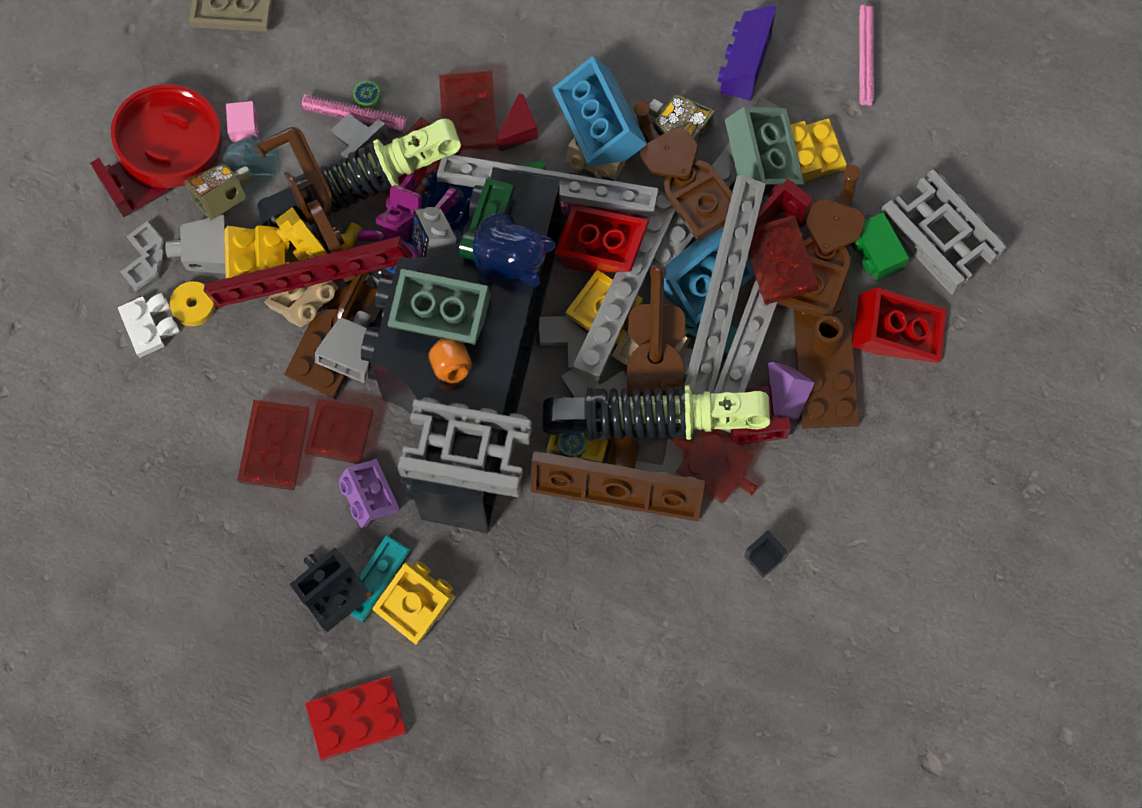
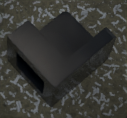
[744,530,788,578]

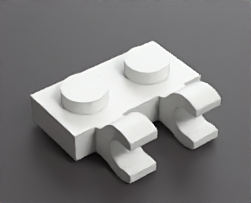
[118,293,180,358]

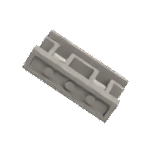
[881,169,1006,296]
[398,398,532,497]

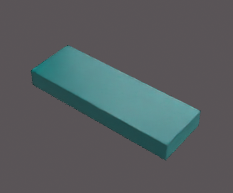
[349,535,411,623]

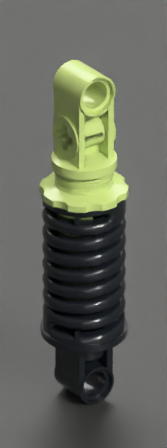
[257,119,461,228]
[542,385,770,442]

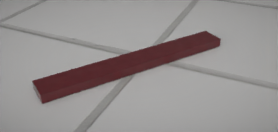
[203,237,413,308]

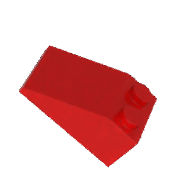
[555,205,649,273]
[852,287,947,363]

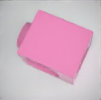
[226,101,259,146]

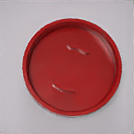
[111,84,221,188]

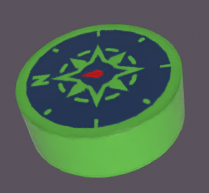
[353,81,381,109]
[558,433,587,458]

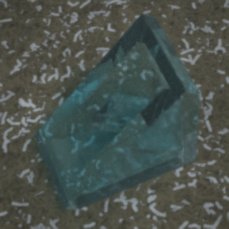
[223,137,278,176]

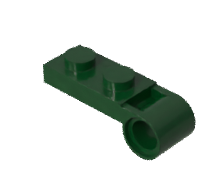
[459,178,515,264]

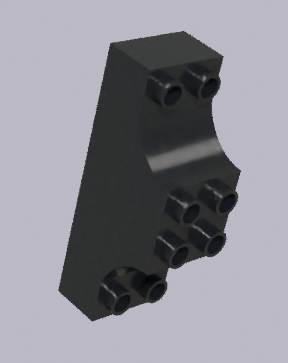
[361,167,562,534]

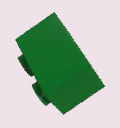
[851,212,909,282]

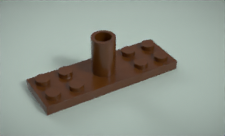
[793,276,859,429]
[530,437,705,521]

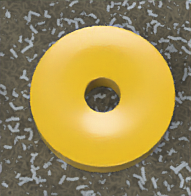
[170,281,216,326]

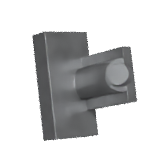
[330,113,393,162]

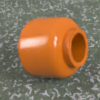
[429,338,471,383]

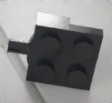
[290,548,373,632]

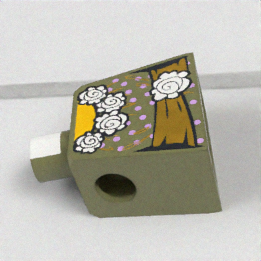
[649,95,715,144]
[184,164,254,221]

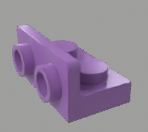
[339,459,399,528]

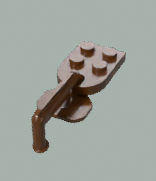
[634,101,732,242]
[253,127,356,282]
[777,165,865,317]
[627,264,685,397]
[284,271,381,399]

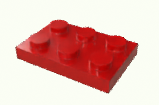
[305,676,407,761]

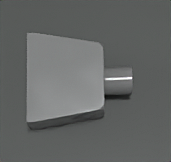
[165,215,229,274]
[315,311,372,383]

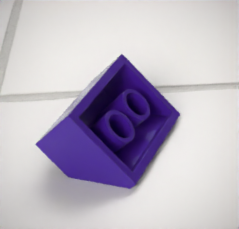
[717,5,776,101]

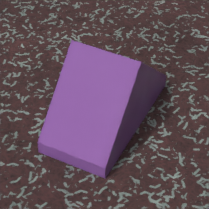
[768,362,814,420]

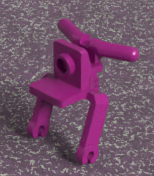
[357,173,459,258]

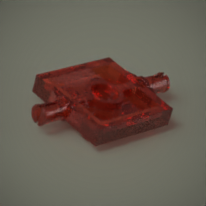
[671,429,758,504]

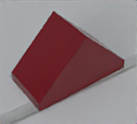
[496,93,538,151]

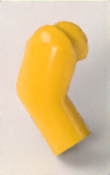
[324,222,362,250]

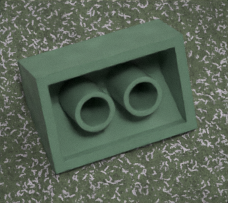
[725,107,804,196]
[388,269,491,344]

